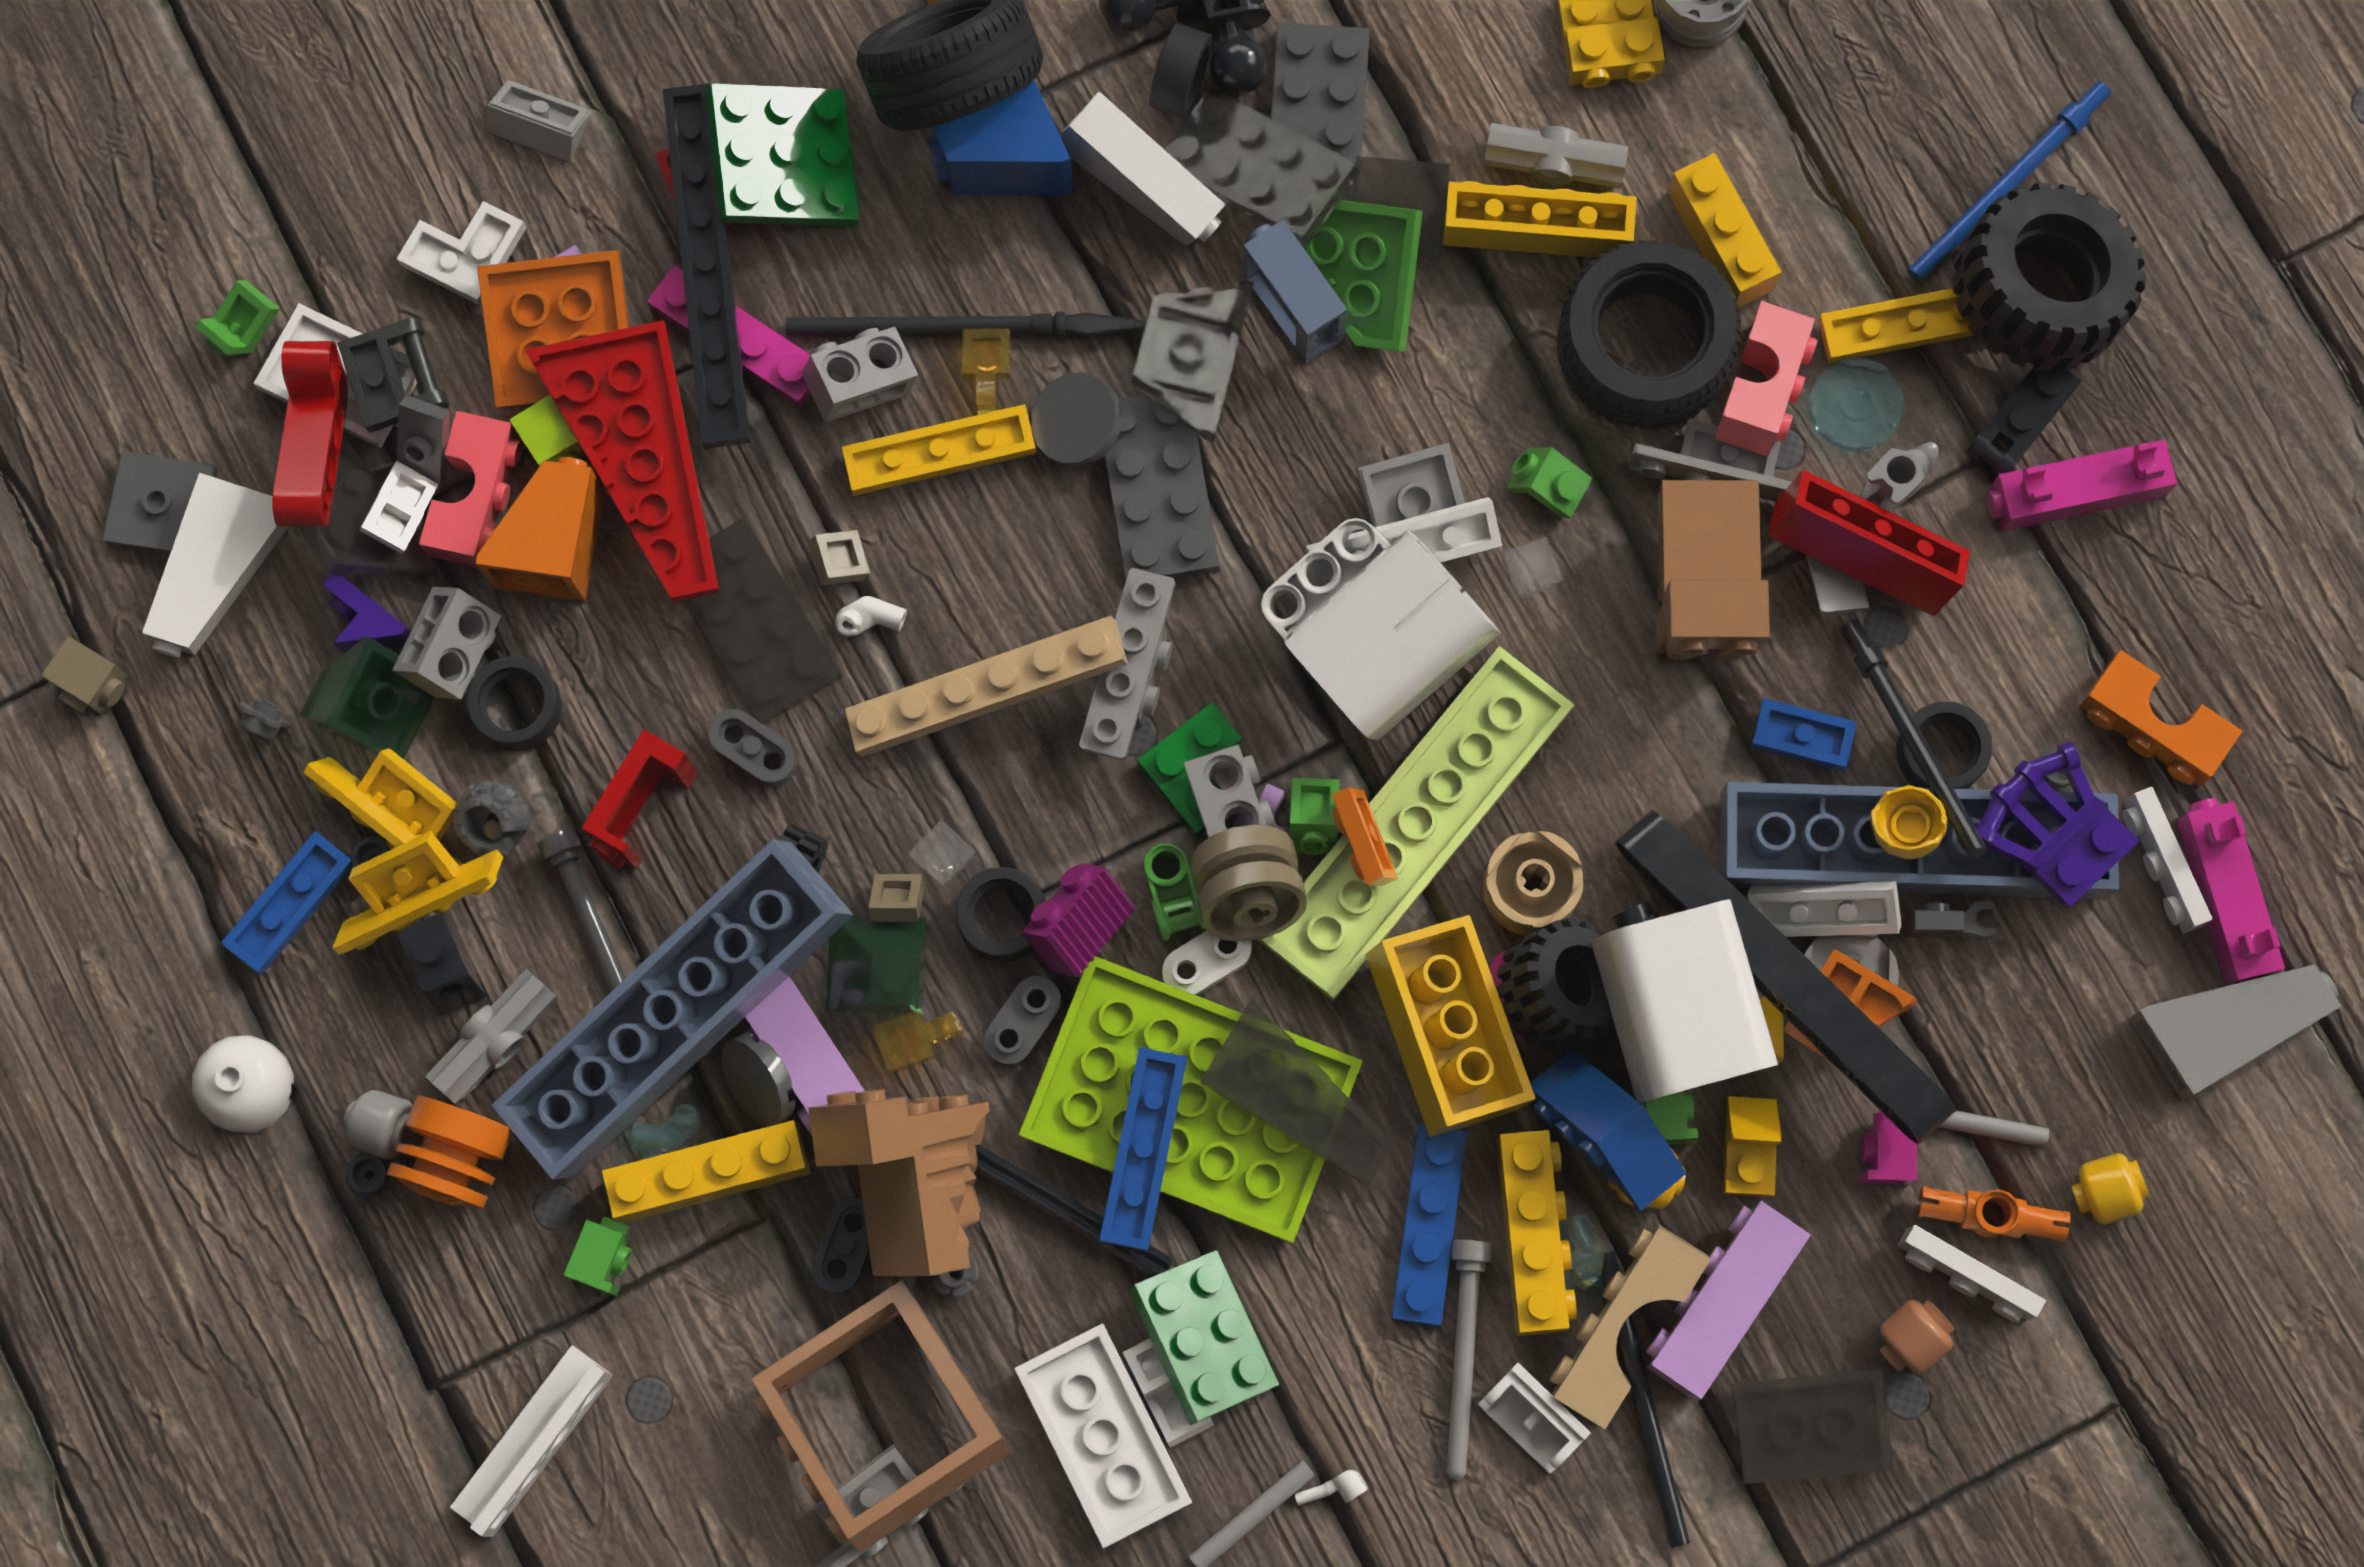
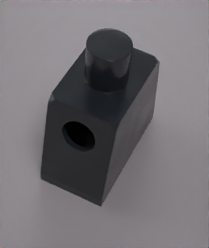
[397,912,487,1016]

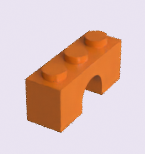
[2079,649,2242,787]

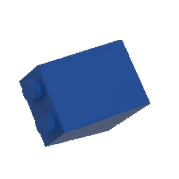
[926,80,1074,196]

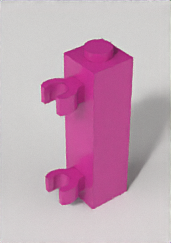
[1987,439,2177,532]
[2176,798,2285,986]

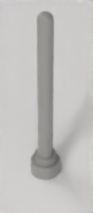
[1446,1240,1492,1480]

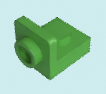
[1290,778,1340,855]

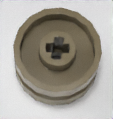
[1190,824,1307,942]

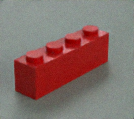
[1768,470,1970,617]

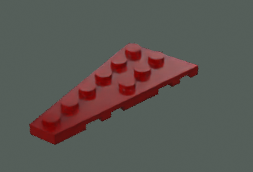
[525,320,720,603]

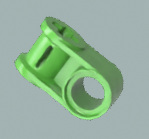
[1144,843,1205,941]

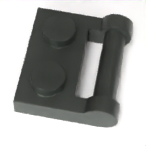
[337,318,449,433]

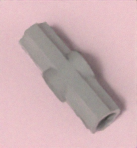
[1483,123,1628,189]
[425,969,559,1106]

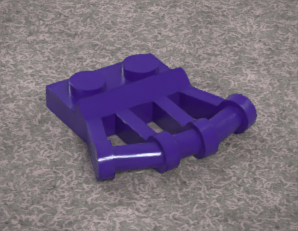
[1974,741,2139,910]

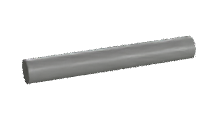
[1939,1111,2049,1147]
[1189,1460,1315,1567]

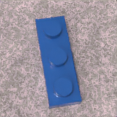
[221,831,353,975]

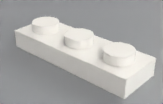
[2123,787,2213,935]
[1748,881,1902,937]
[1897,1225,2046,1323]

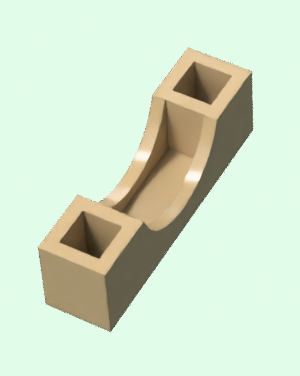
[1550,1223,1711,1429]

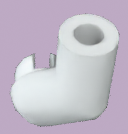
[835,596,907,637]

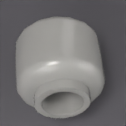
[343,1090,419,1160]

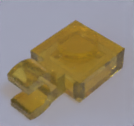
[962,329,1010,414]
[872,1010,965,1074]

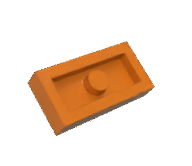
[1332,787,1398,886]

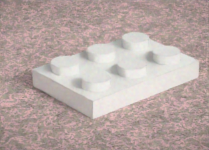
[254,303,417,448]

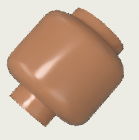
[1879,1300,1955,1374]

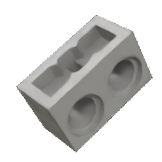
[802,327,918,423]
[392,587,501,700]
[1184,744,1276,838]

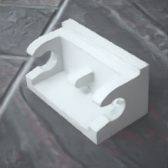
[1477,1363,1591,1474]

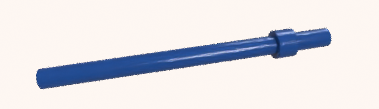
[1907,81,2112,283]

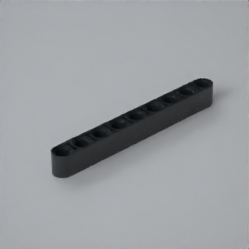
[1615,810,1956,1145]

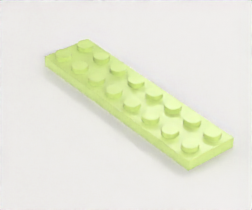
[1258,646,1574,1001]

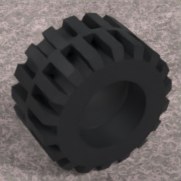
[1497,918,1615,1052]

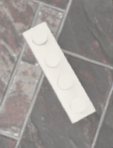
[1306,497,1502,587]

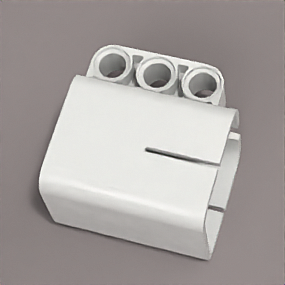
[1261,518,1501,741]
[1591,899,1778,1103]

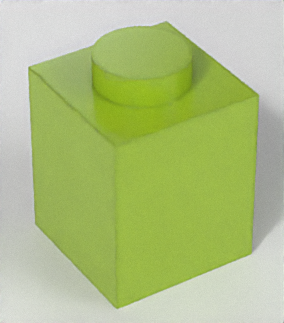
[509,395,586,467]

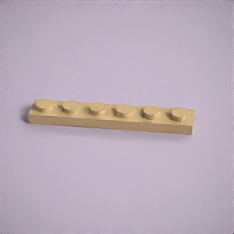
[845,616,1128,757]

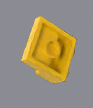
[1556,0,1665,88]

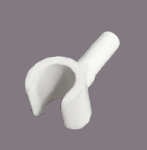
[1295,1470,1368,1505]

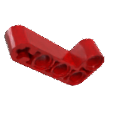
[272,341,348,527]

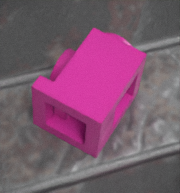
[1860,1112,1917,1186]

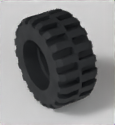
[1952,183,2146,371]

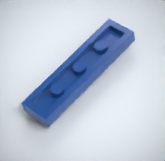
[1099,1047,1187,1252]
[1391,1124,1467,1327]

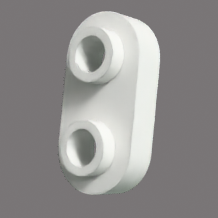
[1162,931,1252,996]

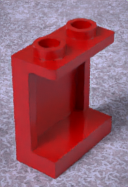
[582,729,698,870]

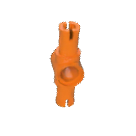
[1916,1185,2070,1243]

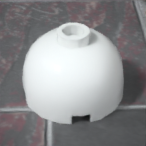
[192,1036,294,1133]

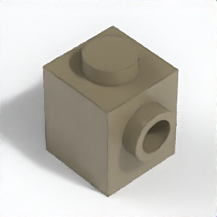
[41,636,128,715]

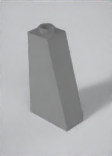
[2129,964,2341,1101]

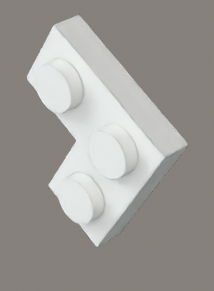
[397,201,527,306]

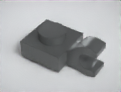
[1907,900,1996,940]

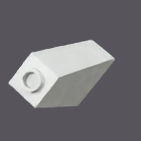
[1060,92,1226,246]
[142,473,288,658]

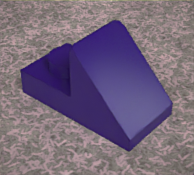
[322,570,411,654]

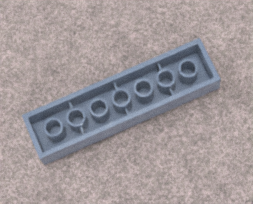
[1720,782,2119,900]
[491,839,854,1180]

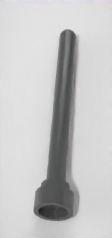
[537,829,626,992]

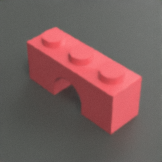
[1714,301,1818,457]
[419,411,523,568]

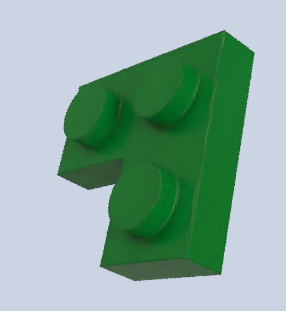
[1137,702,1242,837]

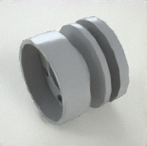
[1652,0,1750,47]

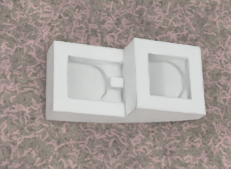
[359,461,438,554]
[1123,1338,1214,1448]

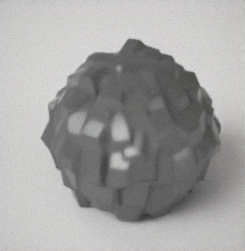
[454,781,532,857]

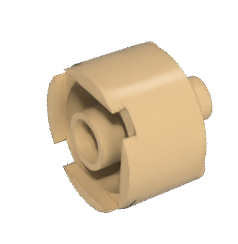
[1482,831,1583,935]

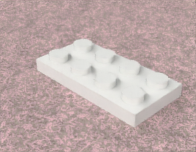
[1015,1323,1192,1549]

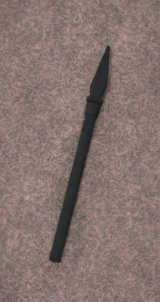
[786,311,1158,339]

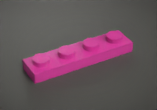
[647,265,811,407]

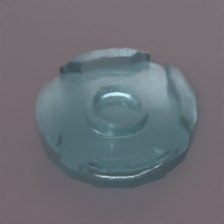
[1809,358,1904,451]

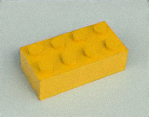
[1365,915,1536,1138]

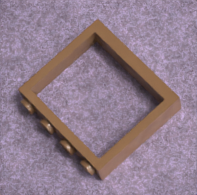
[751,1280,1012,1553]

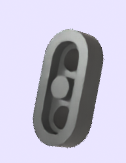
[708,709,797,786]
[985,976,1062,1066]

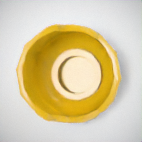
[1870,785,1948,860]

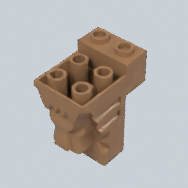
[1654,480,1770,660]
[808,1089,990,1276]

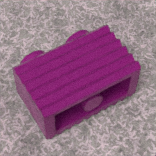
[1022,863,1135,977]

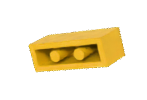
[1667,153,1782,307]

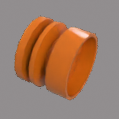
[386,1095,513,1209]

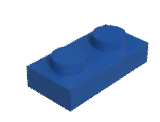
[1750,698,1857,771]

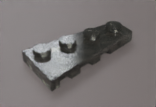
[1200,998,1394,1187]

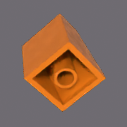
[475,457,606,602]

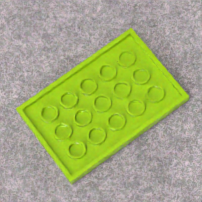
[1019,956,1363,1244]

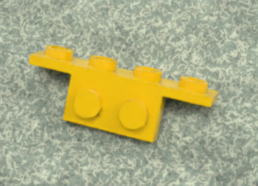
[303,748,464,867]
[332,831,503,955]

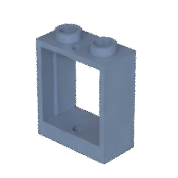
[1243,220,1347,364]

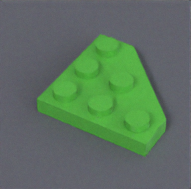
[1283,193,1423,352]

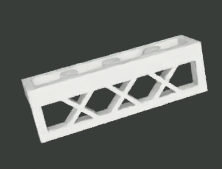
[450,1345,614,1537]

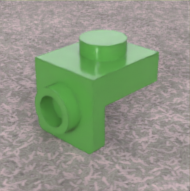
[195,280,280,356]
[1507,447,1592,518]

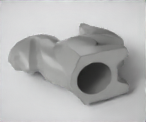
[1861,442,1939,512]

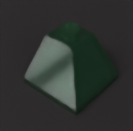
[299,637,435,759]
[826,915,927,1014]

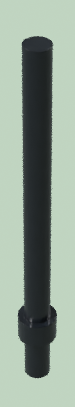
[1842,620,1987,859]
[1596,1251,1690,1548]

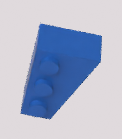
[1530,1049,1687,1211]

